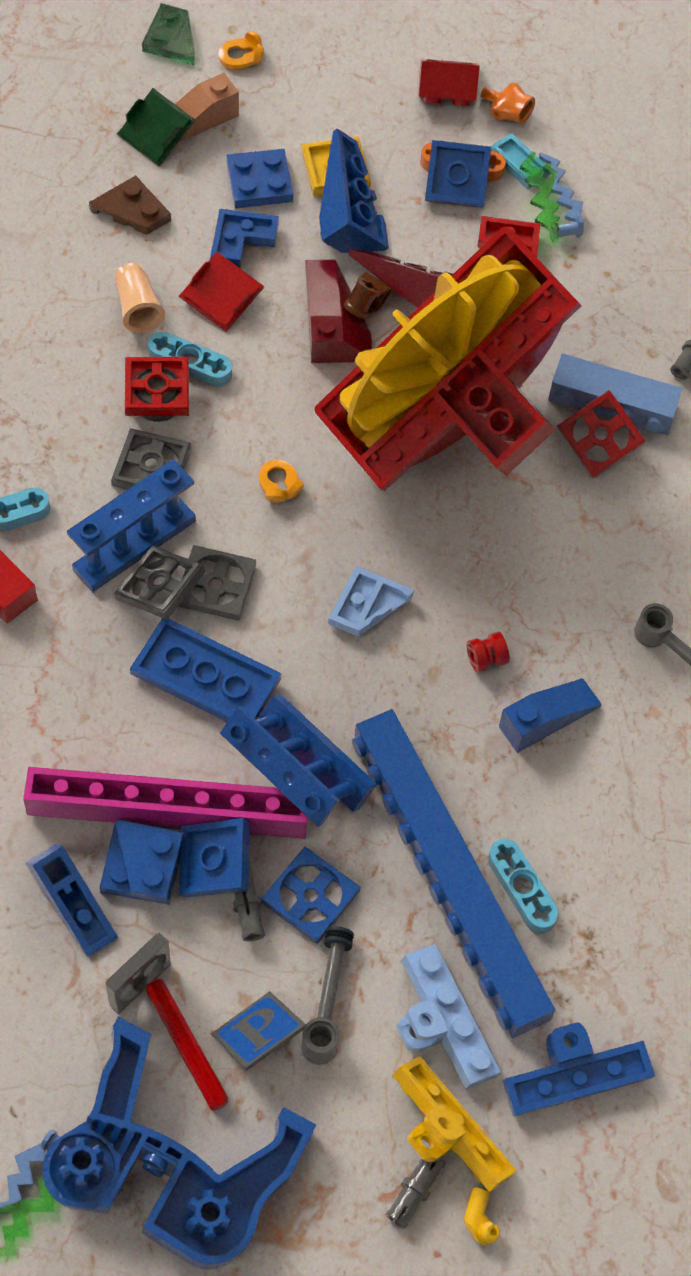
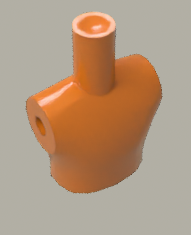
[480,83,535,124]

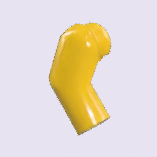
[464,1187,500,1245]

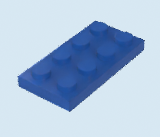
[130,618,281,722]

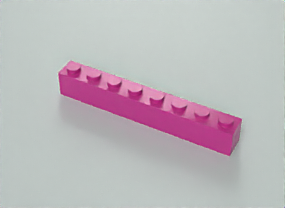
[23,767,308,839]

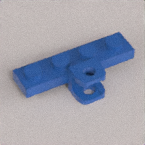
[503,1022,655,1117]

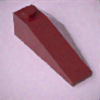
[348,249,453,308]

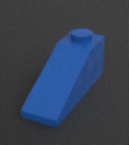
[499,678,602,753]
[25,844,118,957]

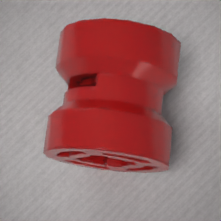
[466,631,510,673]

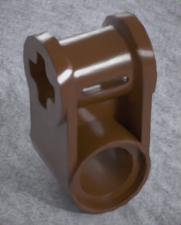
[343,272,392,319]

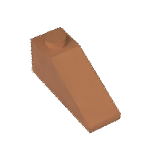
[175,73,239,142]

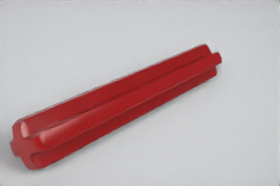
[146,978,228,1111]

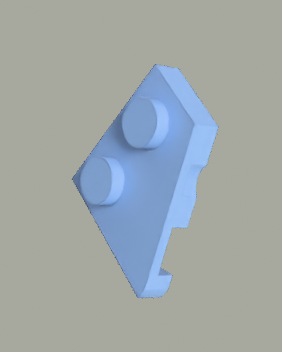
[328,566,414,637]

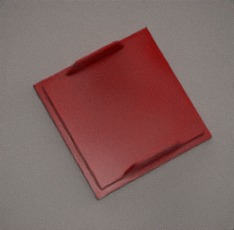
[179,252,265,332]

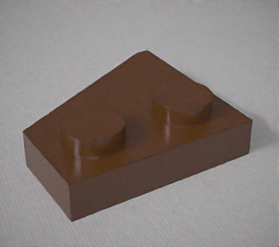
[89,175,171,235]

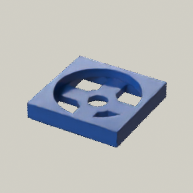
[261,846,361,944]

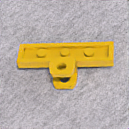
[392,1056,517,1192]

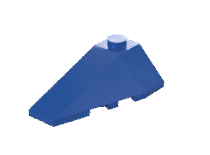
[319,128,389,253]

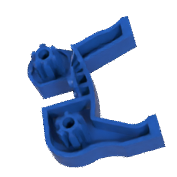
[42,1016,316,1269]

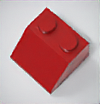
[418,59,480,106]

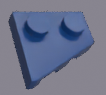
[116,819,184,903]

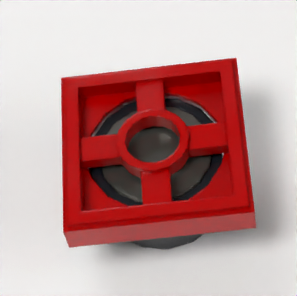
[125,357,189,422]

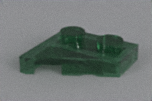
[142,3,195,65]

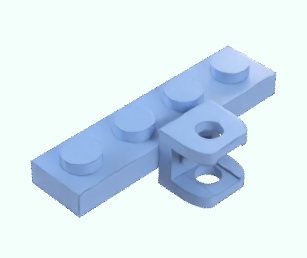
[397,944,501,1089]

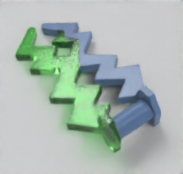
[519,152,584,243]
[0,1130,60,1257]

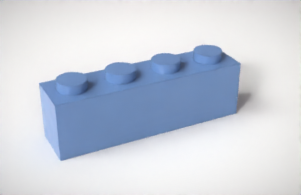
[548,353,682,435]

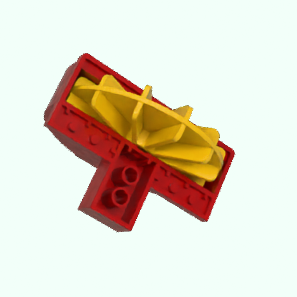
[315,226,582,491]

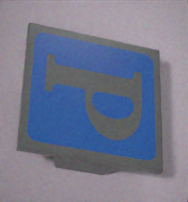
[211,991,307,1070]

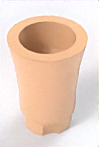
[115,263,165,333]

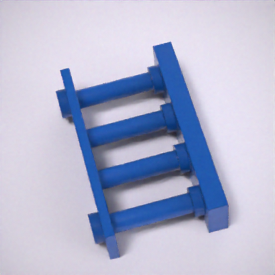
[67,459,196,593]
[220,694,377,827]

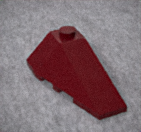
[305,259,372,363]

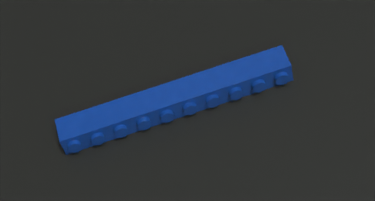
[352,709,555,1038]

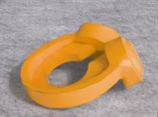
[219,31,265,70]
[259,460,305,503]

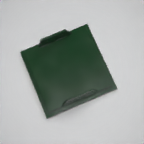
[117,88,196,167]

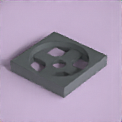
[111,428,192,490]
[178,545,256,621]
[114,546,206,620]
[105,933,171,1015]

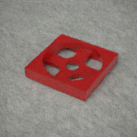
[557,390,646,478]

